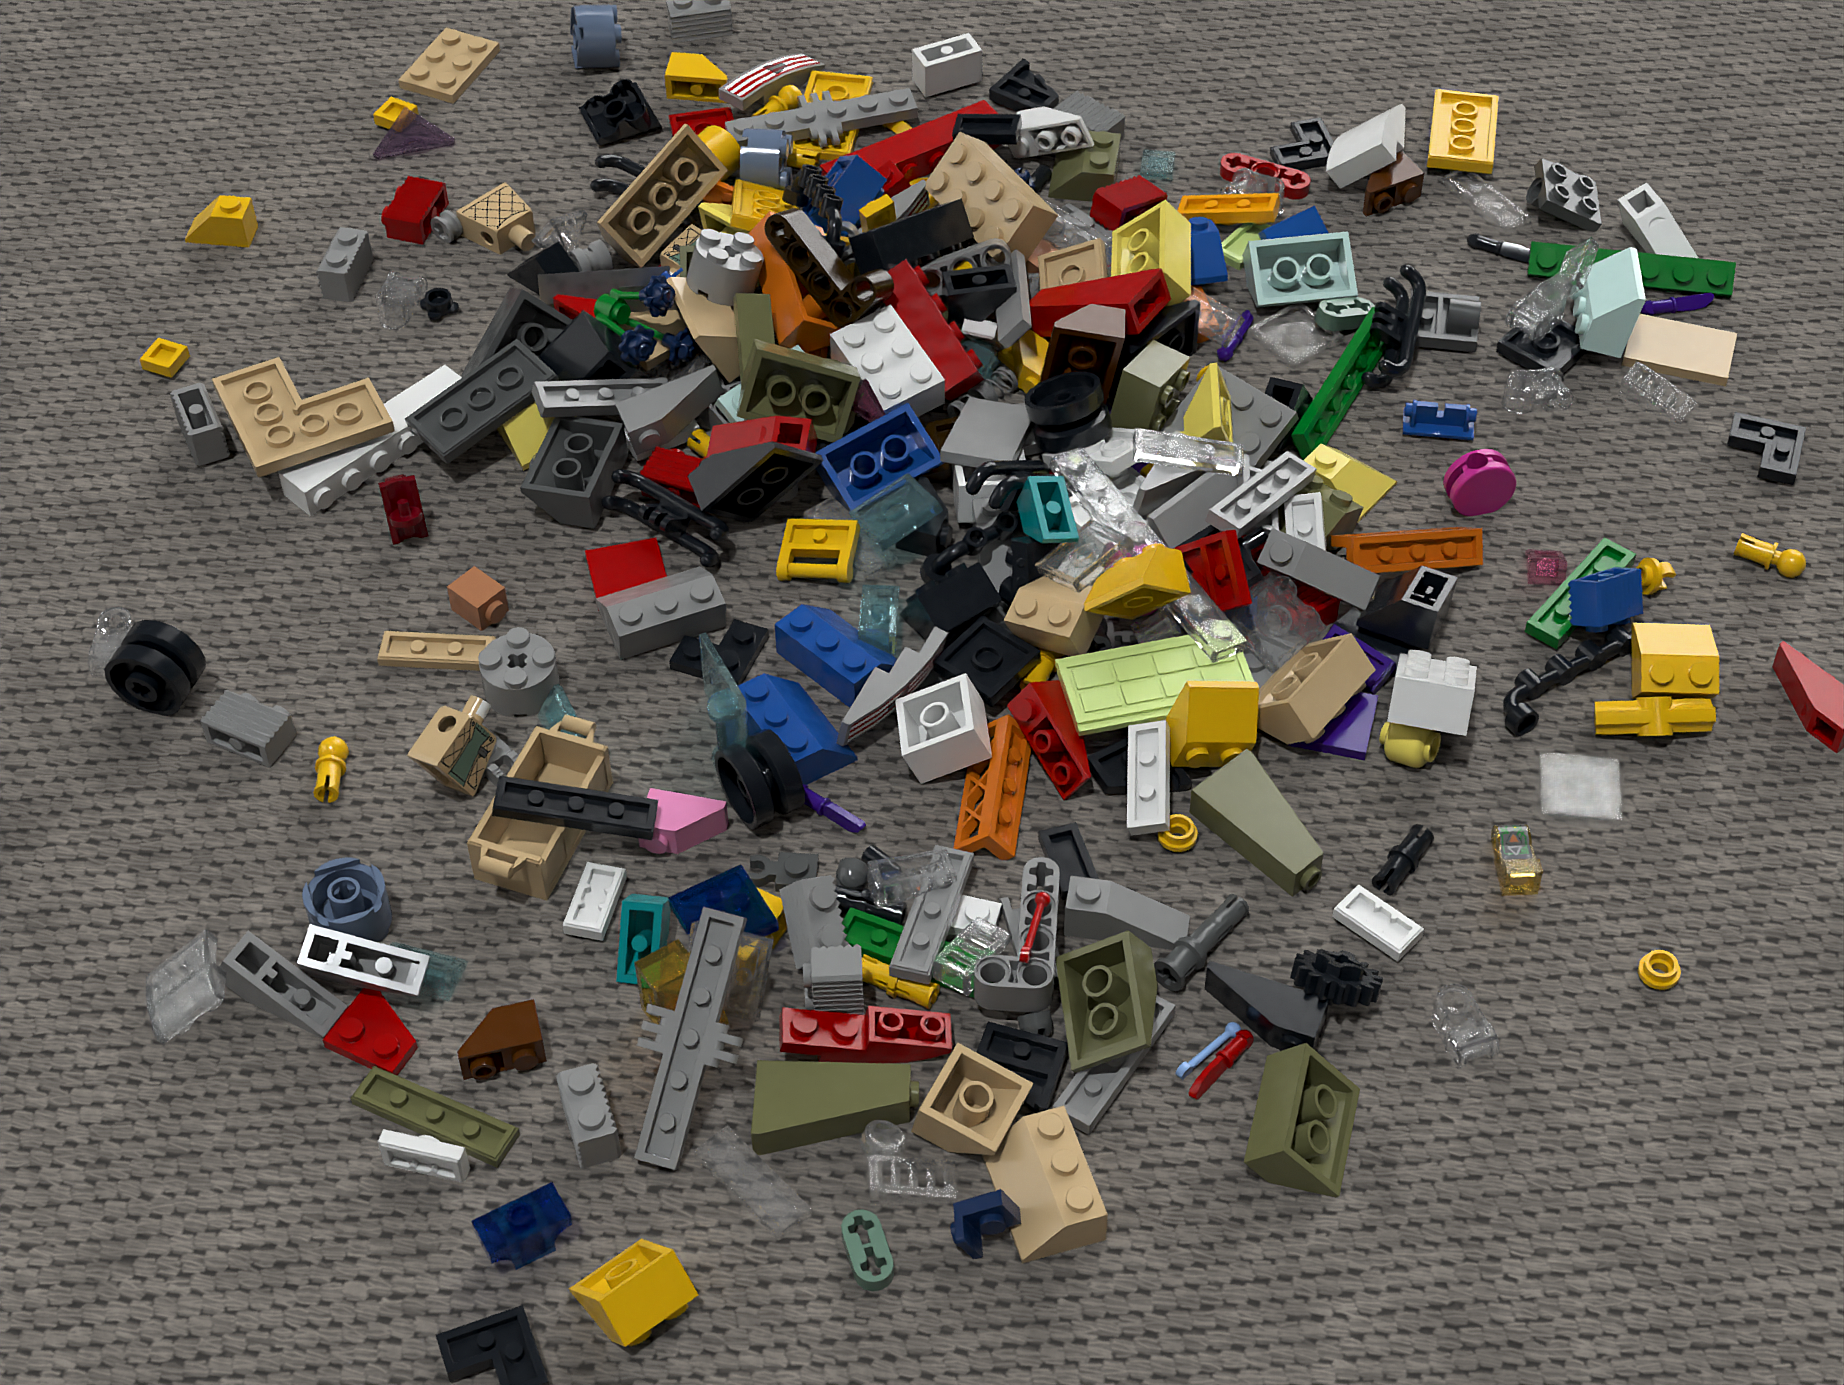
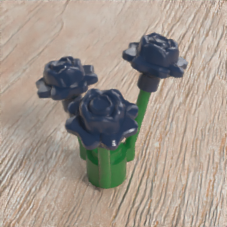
[594,275,699,367]

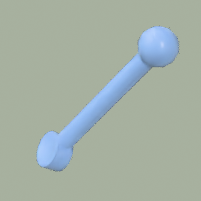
[1175,1022,1241,1080]

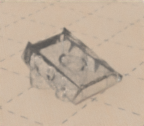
[1218,571,1327,674]

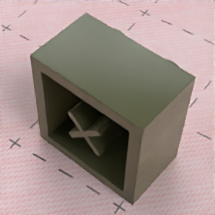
[1110,340,1190,431]

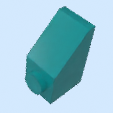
[1016,476,1079,543]
[616,894,672,986]

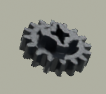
[1290,949,1383,1007]

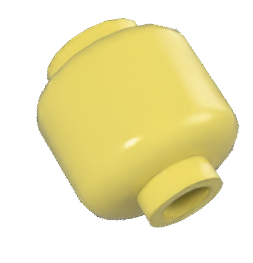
[1379,722,1441,768]

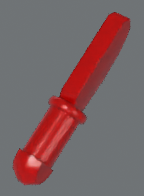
[1188,1030,1254,1099]

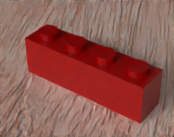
[884,259,984,403]

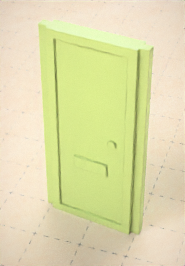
[1055,627,1254,736]

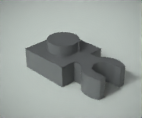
[747,852,819,892]

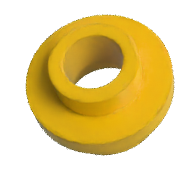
[1158,814,1198,852]
[1638,950,1681,990]

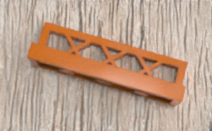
[1331,527,1483,573]
[953,714,1032,860]

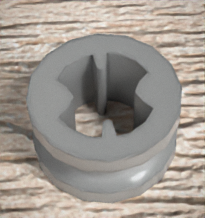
[430,210,463,244]

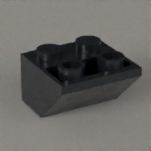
[539,310,637,381]
[899,562,1002,640]
[1356,566,1458,650]

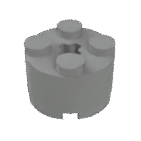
[686,229,764,306]
[478,627,560,717]

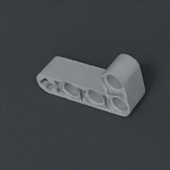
[974,857,1060,1012]

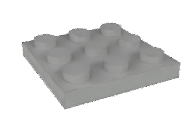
[1157,367,1299,479]

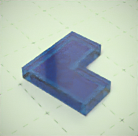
[668,864,779,947]

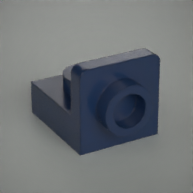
[950,1189,1021,1259]

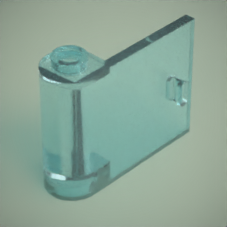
[699,632,749,771]

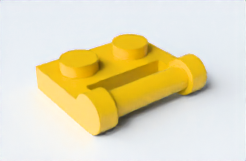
[776,518,861,583]

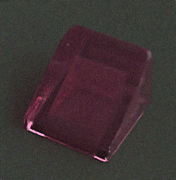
[851,379,885,422]
[1525,549,1567,585]

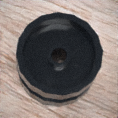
[1025,371,1112,454]
[104,620,206,716]
[714,729,805,830]

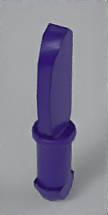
[1641,293,1714,316]
[1217,310,1254,362]
[803,784,866,833]

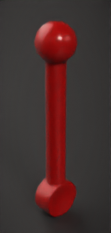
[1019,892,1051,964]

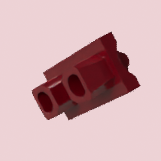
[378,474,429,545]

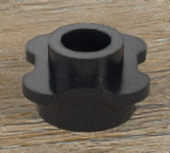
[420,288,459,320]

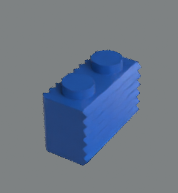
[1568,567,1643,632]

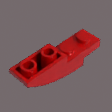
[779,1006,952,1063]

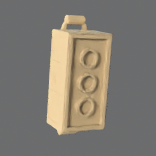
[467,714,613,901]

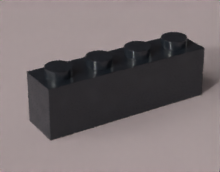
[848,198,974,275]

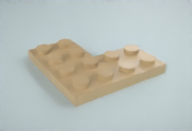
[212,357,395,478]

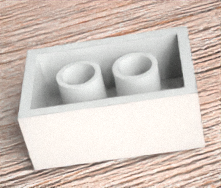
[830,304,945,420]
[1387,650,1477,736]

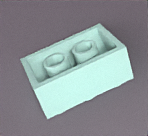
[1243,231,1358,307]
[1570,247,1646,358]

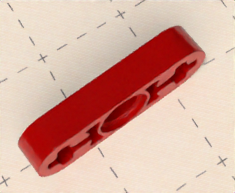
[1220,153,1310,200]

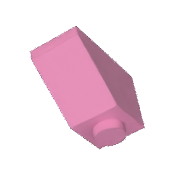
[638,788,729,854]

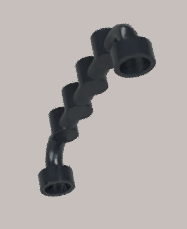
[782,164,846,258]
[920,479,1095,583]
[1503,625,1632,736]

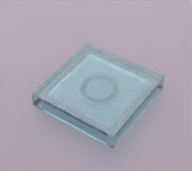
[849,473,943,552]

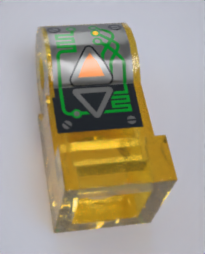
[1491,824,1543,896]

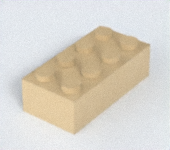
[925,132,1058,263]

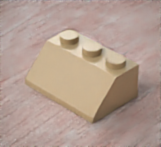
[667,277,740,383]
[1257,633,1376,744]
[982,1106,1108,1263]

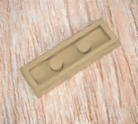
[377,631,496,671]

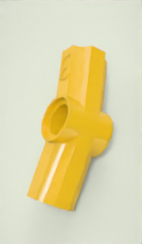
[1594,696,1716,736]

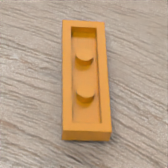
[1177,193,1280,225]

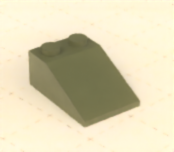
[1055,930,1157,1073]

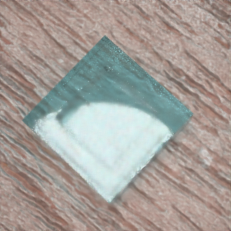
[1140,149,1175,181]

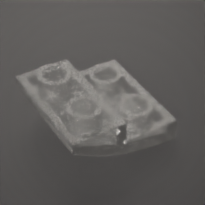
[146,929,227,1044]

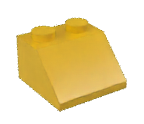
[1083,543,1191,620]
[1631,623,1720,699]
[1165,681,1259,768]
[569,1239,698,1347]

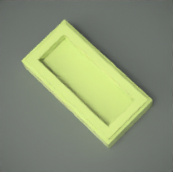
[1221,223,1271,270]

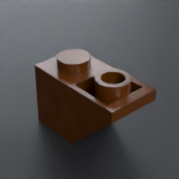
[1363,151,1424,217]
[457,999,547,1080]

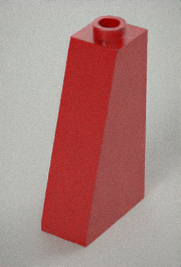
[1029,268,1171,337]

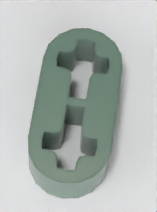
[1314,297,1375,331]
[841,1209,894,1291]

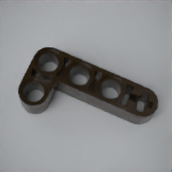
[764,208,894,328]

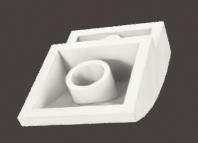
[1326,104,1406,189]

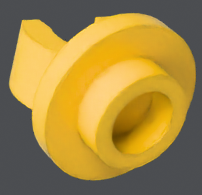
[1636,557,1676,595]

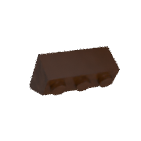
[1039,304,1126,404]

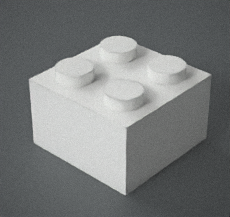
[895,673,992,784]

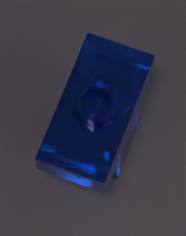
[471,1182,573,1270]

